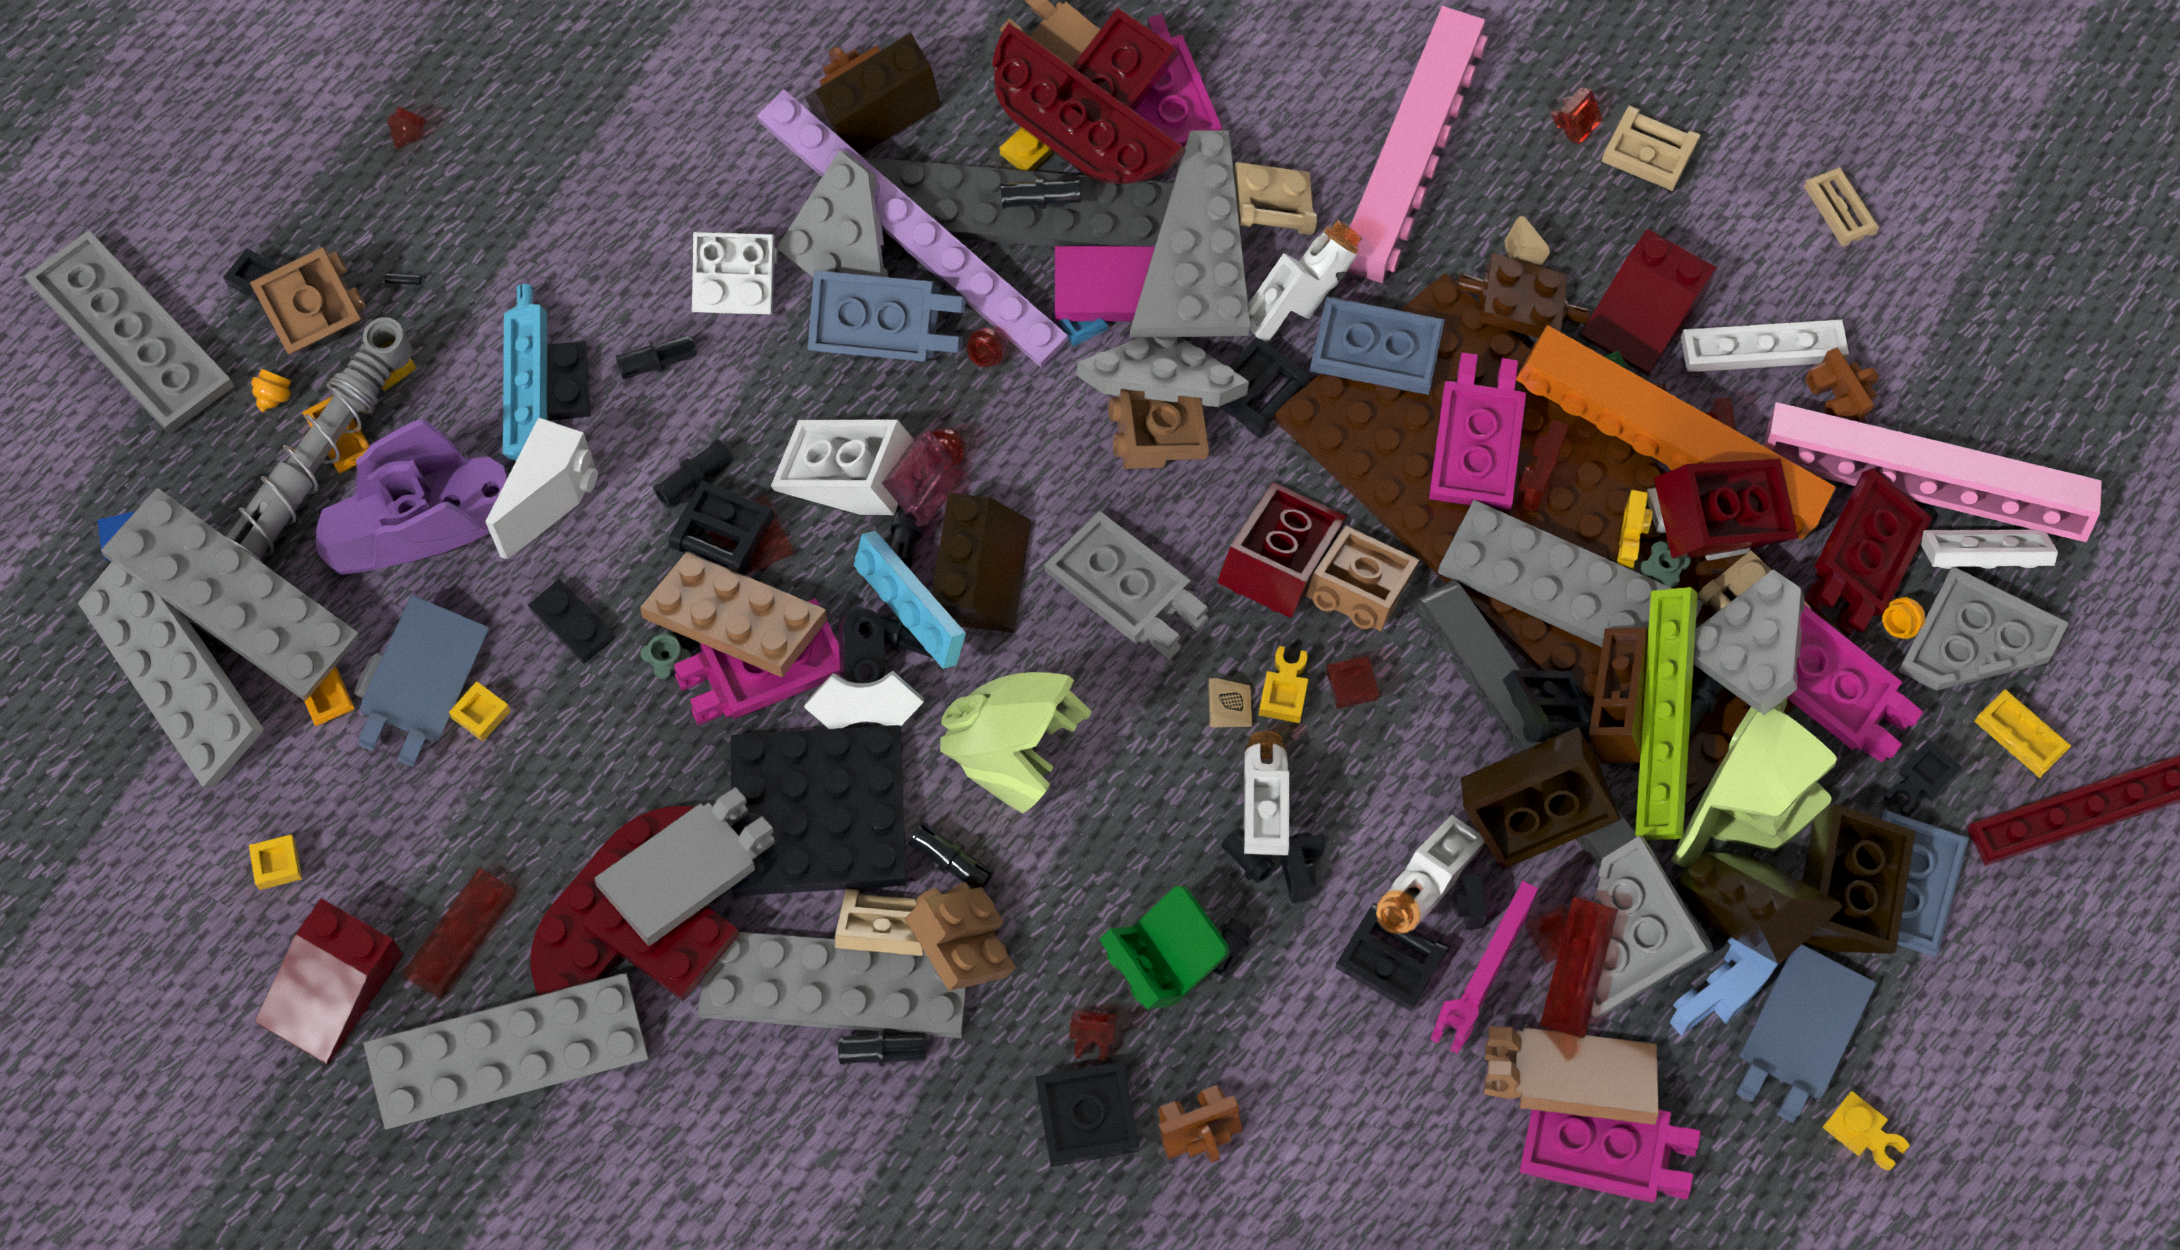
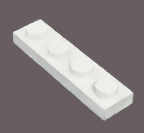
[1681,320,1849,372]

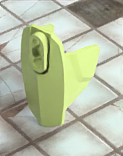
[940,672,1092,813]
[1671,698,1837,868]

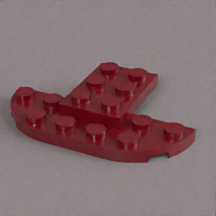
[992,8,1186,184]
[530,806,740,1002]

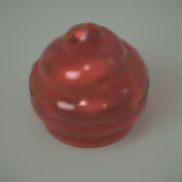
[387,106,426,148]
[967,327,1007,367]
[926,427,966,468]

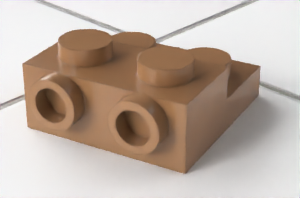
[250,247,366,355]
[1108,389,1209,469]
[1306,525,1420,631]
[904,883,1016,991]

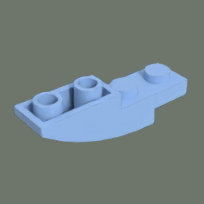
[1670,937,1778,1036]

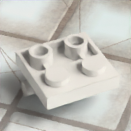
[692,232,778,315]

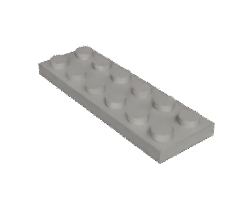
[24,230,234,435]
[101,488,360,701]
[1438,500,1704,647]
[78,562,264,788]
[698,932,967,1038]
[363,972,649,1130]

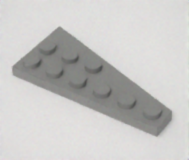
[1129,131,1250,338]

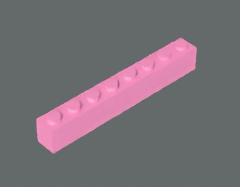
[1344,6,1488,283]
[1763,402,2102,542]

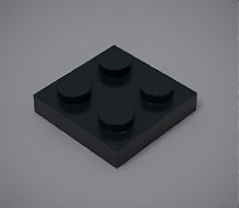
[1035,1061,1139,1167]

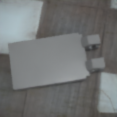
[1044,511,1209,660]
[595,787,775,946]

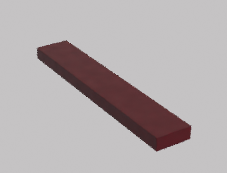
[1967,755,2180,866]

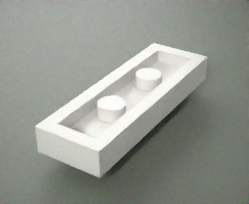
[1921,529,2058,569]

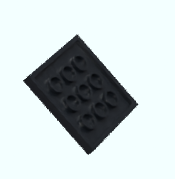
[731,725,907,897]

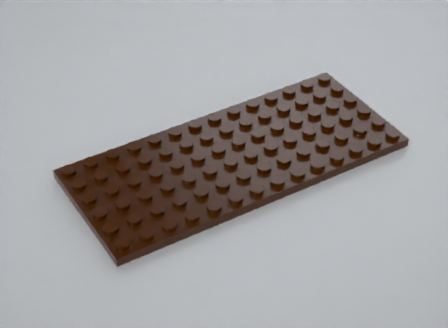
[1274,273,1859,807]

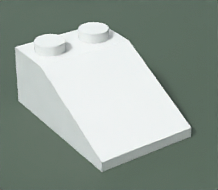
[485,418,598,559]
[771,420,920,515]

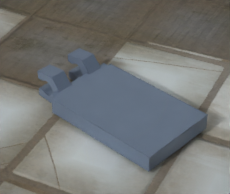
[807,270,967,362]
[357,595,490,767]
[1736,944,1876,1123]

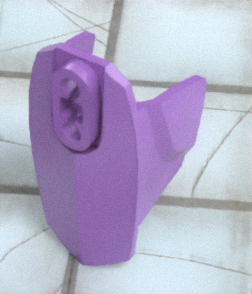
[316,419,508,575]

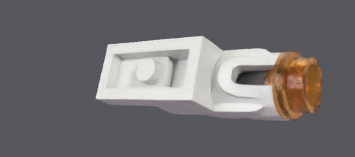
[1248,220,1362,343]
[1244,731,1289,855]
[1377,815,1485,934]

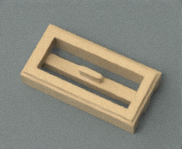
[1804,167,1879,247]

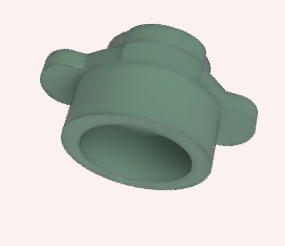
[1641,542,1690,588]
[640,632,691,679]

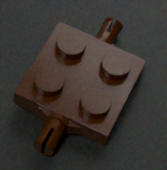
[1456,253,1590,338]

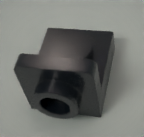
[1279,832,1326,904]

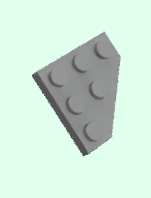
[777,150,888,277]
[1076,337,1249,407]
[1898,566,2069,691]
[1693,570,1805,715]
[1572,836,1711,1018]

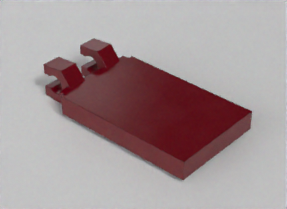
[1805,468,1932,636]

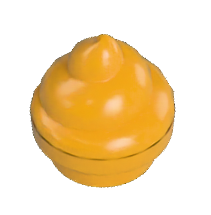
[251,369,292,412]
[1882,597,1926,639]

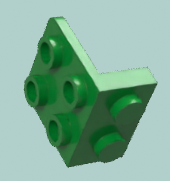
[1099,886,1230,1010]

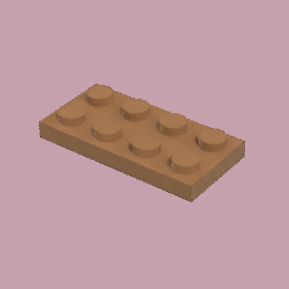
[640,552,828,678]

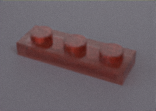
[401,868,517,1000]
[1540,897,1618,1038]

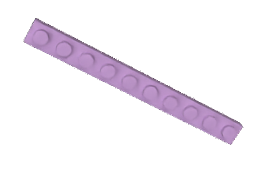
[757,89,1069,368]

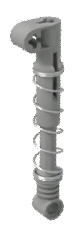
[183,317,412,653]

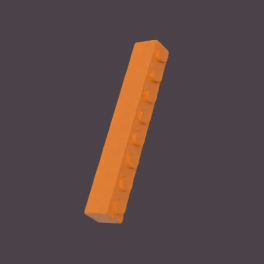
[1515,325,1836,540]

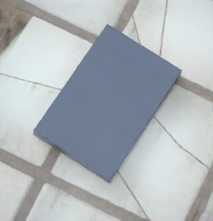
[1310,296,1445,395]
[1881,810,1969,957]

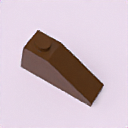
[1589,627,1648,763]

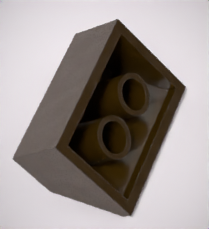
[805,33,941,155]
[932,492,1031,633]
[1461,727,1621,870]
[1802,804,1916,954]
[1675,852,1842,965]

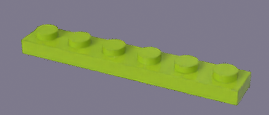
[1635,587,1698,840]

